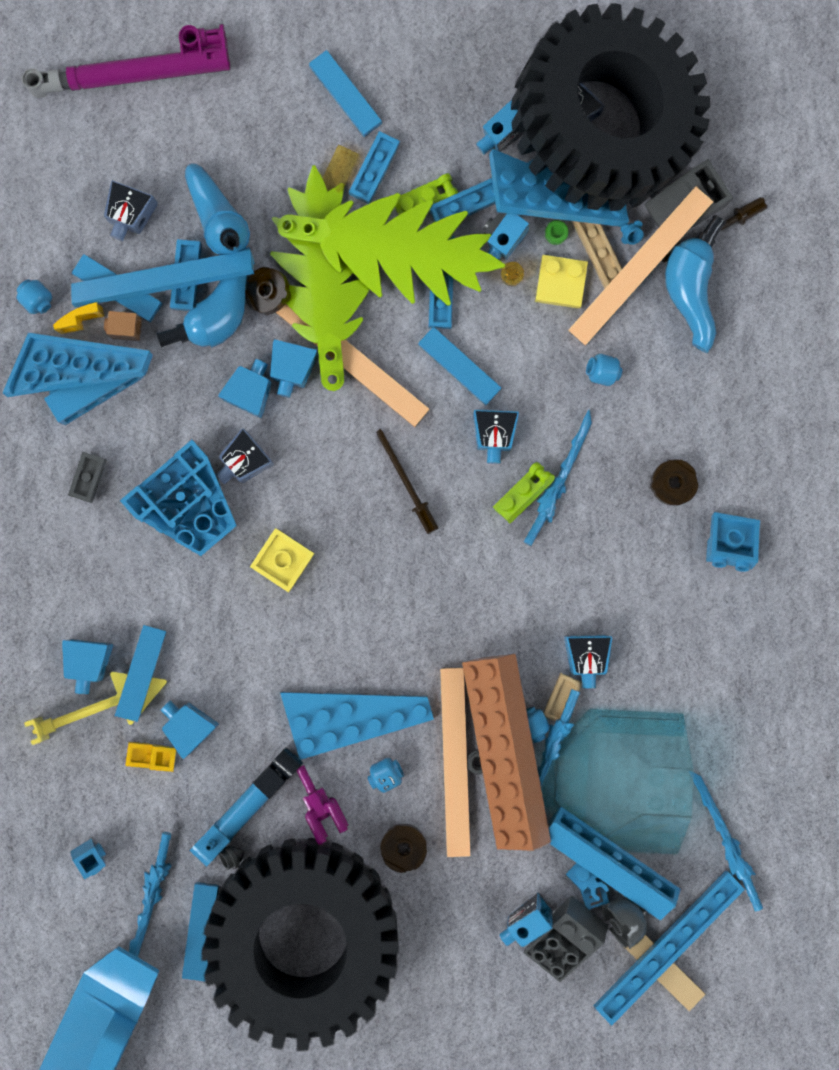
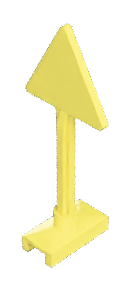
[24,672,167,745]

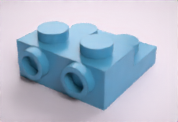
[706,512,760,572]

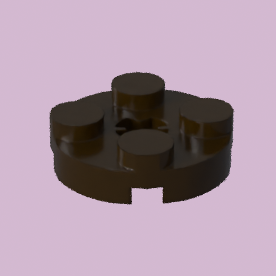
[245,267,291,315]
[650,460,698,506]
[380,823,427,873]

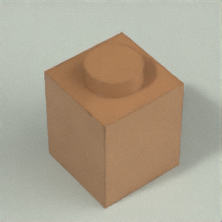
[104,311,142,341]

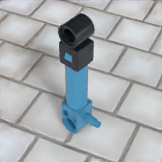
[189,747,303,867]

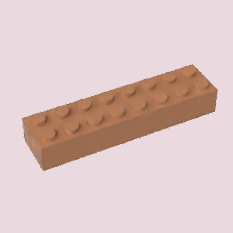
[462,654,551,851]

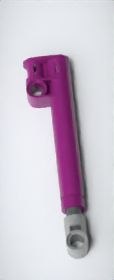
[21,24,230,98]

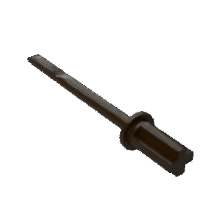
[662,197,768,263]
[376,429,439,534]

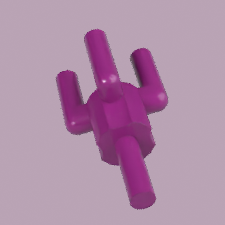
[296,765,349,845]

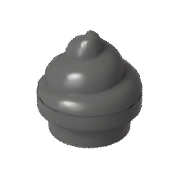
[219,846,245,870]

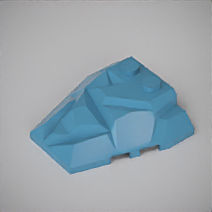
[120,439,237,556]

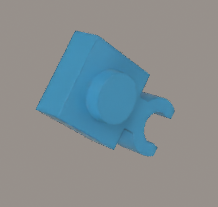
[566,863,609,901]

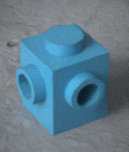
[70,838,106,880]

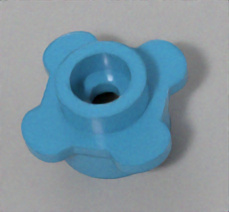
[620,220,644,245]

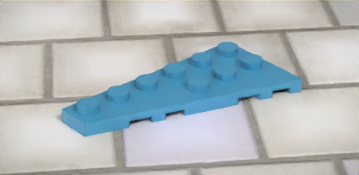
[489,149,629,227]
[2,333,153,397]
[280,692,434,760]

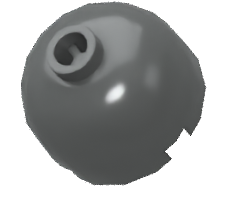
[602,898,647,949]

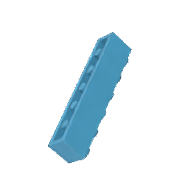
[547,807,681,921]

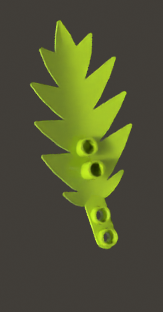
[270,165,370,391]
[278,193,505,306]

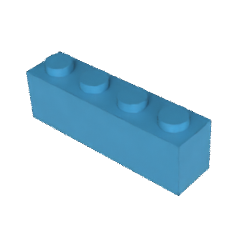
[44,376,144,425]

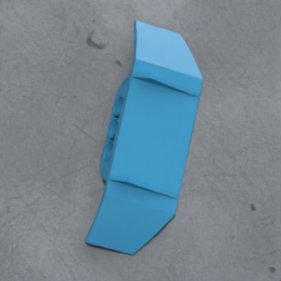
[39,946,160,1070]

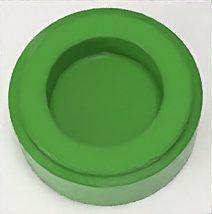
[545,220,569,245]

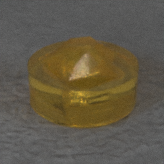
[501,262,524,287]

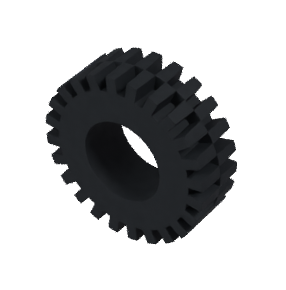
[511,3,710,211]
[201,838,399,1051]

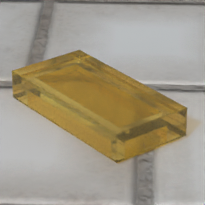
[323,144,359,193]

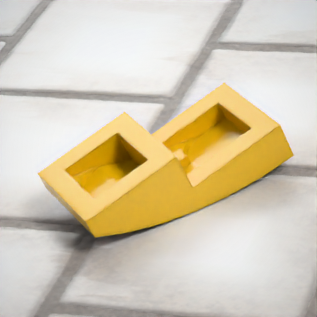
[53,302,104,334]
[125,741,176,772]

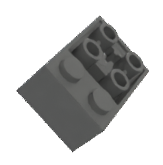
[644,159,734,230]
[524,896,608,982]

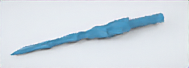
[523,410,592,546]
[537,689,580,786]
[689,771,763,911]
[129,832,172,957]

